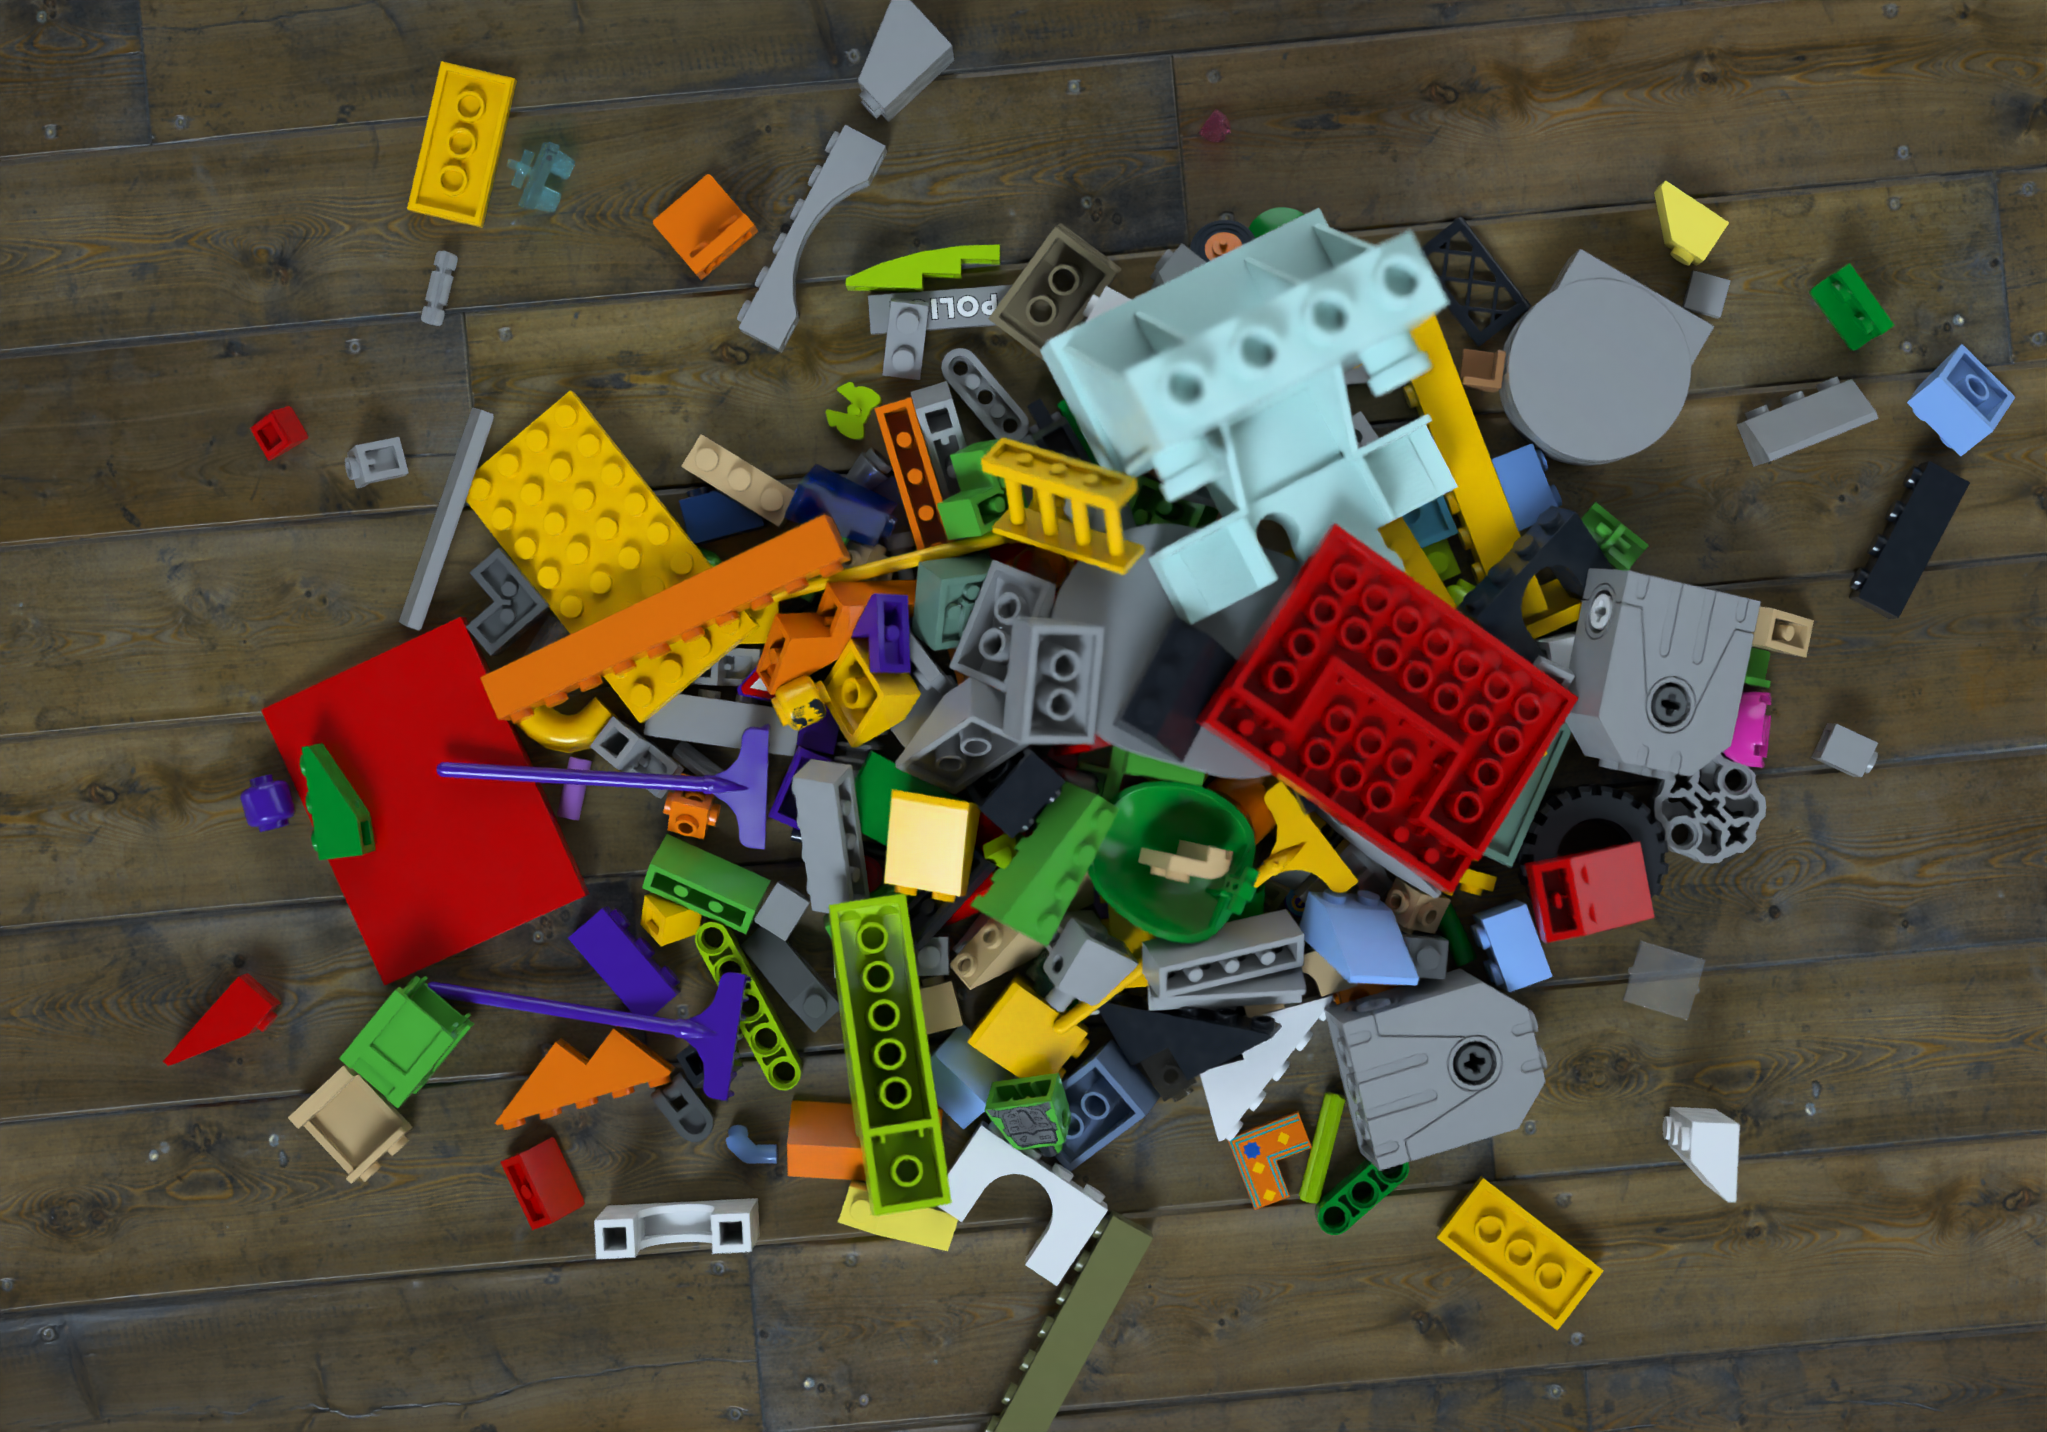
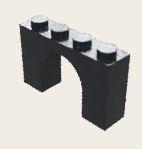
[1456,506,1614,664]

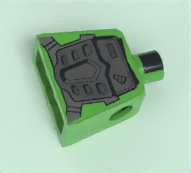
[984,1073,1071,1157]

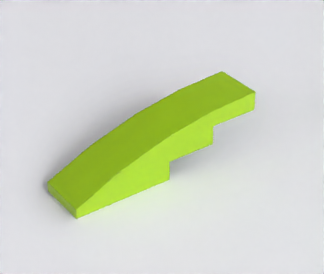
[846,245,1000,292]

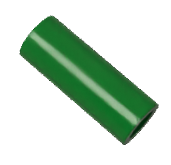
[1438,902,1477,967]

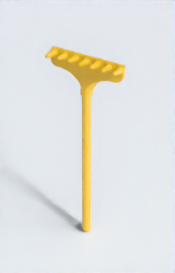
[773,487,1074,603]
[1053,781,1359,1035]

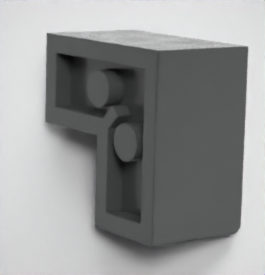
[466,548,551,656]

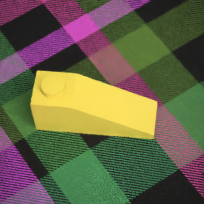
[838,1180,958,1251]

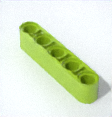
[695,919,804,1091]

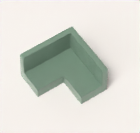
[912,553,994,651]

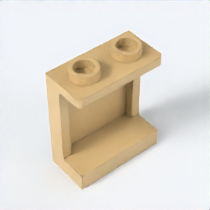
[288,1065,413,1184]

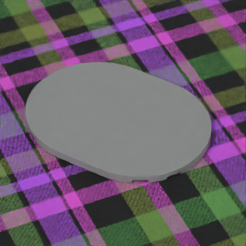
[1051,524,1302,779]

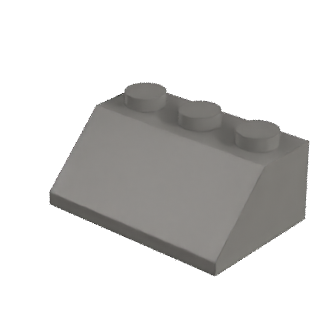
[1737,376,1878,467]
[1003,617,1105,744]

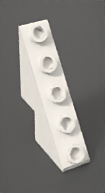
[1200,994,1337,1141]

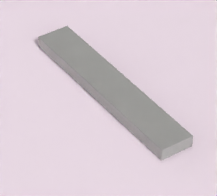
[399,408,494,630]

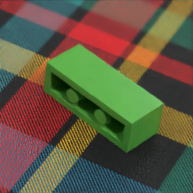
[642,834,771,934]

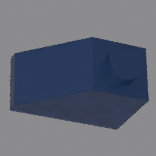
[679,486,767,546]

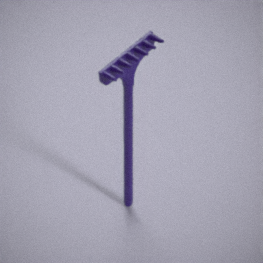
[436,723,771,849]
[428,972,752,1101]

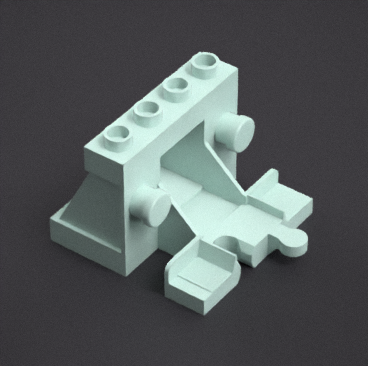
[1040,208,1458,625]

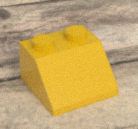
[823,638,921,748]

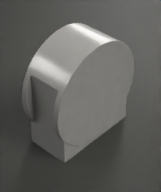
[1499,249,1714,466]

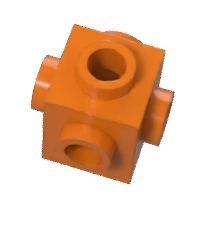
[663,773,721,840]

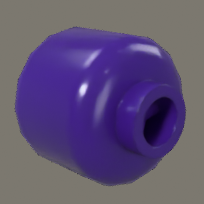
[240,774,296,832]

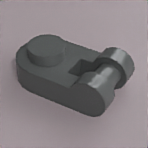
[651,1071,715,1142]

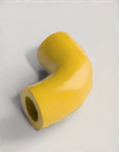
[516,696,619,753]

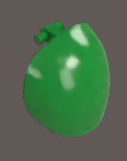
[1087,781,1260,944]

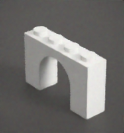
[938,1120,1108,1286]
[594,1198,760,1259]

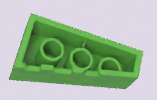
[970,781,1119,947]

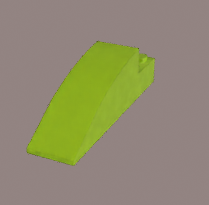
[828,894,952,1216]

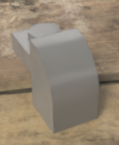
[590,716,684,799]

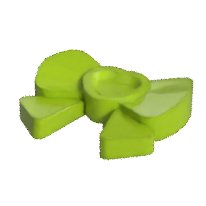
[826,382,882,441]

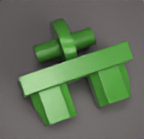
[1581,502,1649,571]

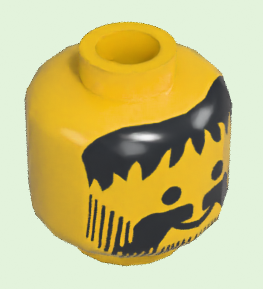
[771,675,831,731]

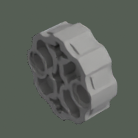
[1647,754,1766,863]

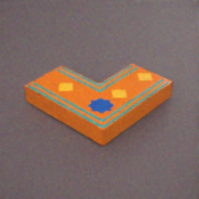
[1228,1111,1312,1210]

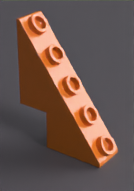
[756,580,917,695]
[495,1026,676,1130]

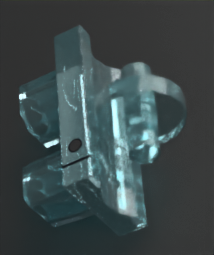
[506,141,575,212]

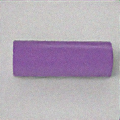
[557,756,592,820]

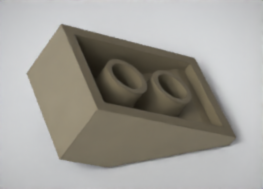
[988,223,1122,362]

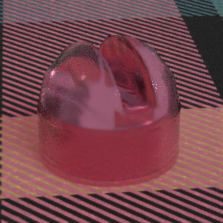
[1198,109,1231,143]

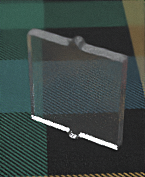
[1623,941,1706,1020]

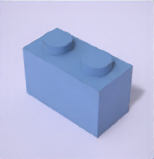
[1491,443,1562,531]

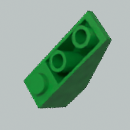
[300,743,376,860]

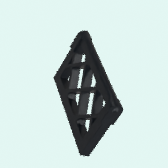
[1420,216,1532,347]

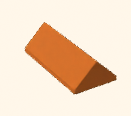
[787,1100,943,1181]

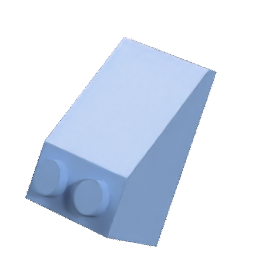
[1299,888,1419,985]

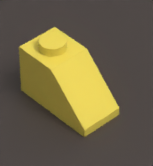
[1654,180,1729,266]

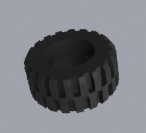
[1516,784,1669,931]

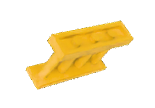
[981,437,1145,575]

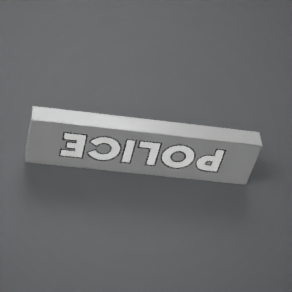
[868,285,1012,335]

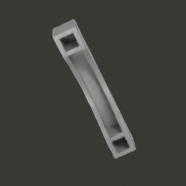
[737,125,887,353]

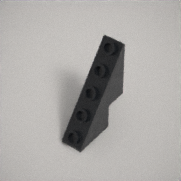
[1098,989,1282,1081]

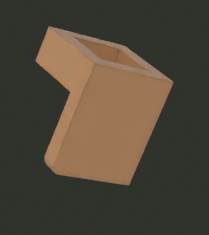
[1459,349,1506,393]

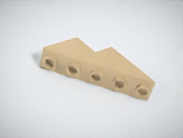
[950,871,1094,990]

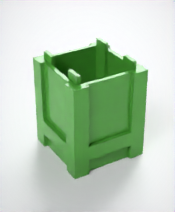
[339,976,474,1108]

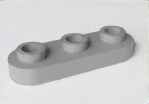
[941,348,1029,441]

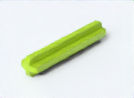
[1299,1092,1345,1203]

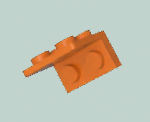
[653,174,759,280]

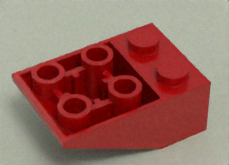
[1525,842,1655,943]

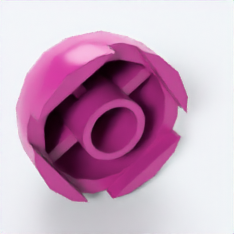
[1722,692,1771,768]

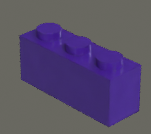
[568,906,681,1016]

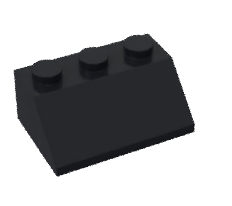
[1113,616,1237,763]

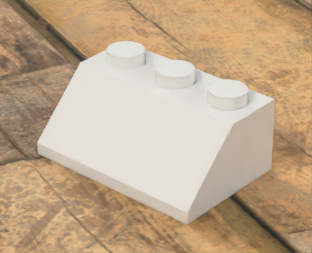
[1663,1107,1740,1202]

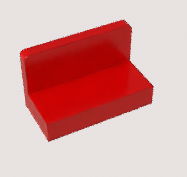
[500,1137,585,1230]

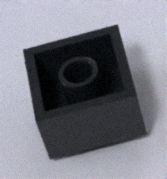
[966,744,1066,839]

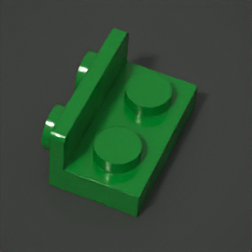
[1809,263,1895,351]

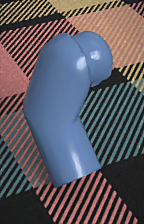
[726,1125,778,1163]

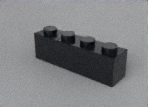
[1849,461,1970,619]

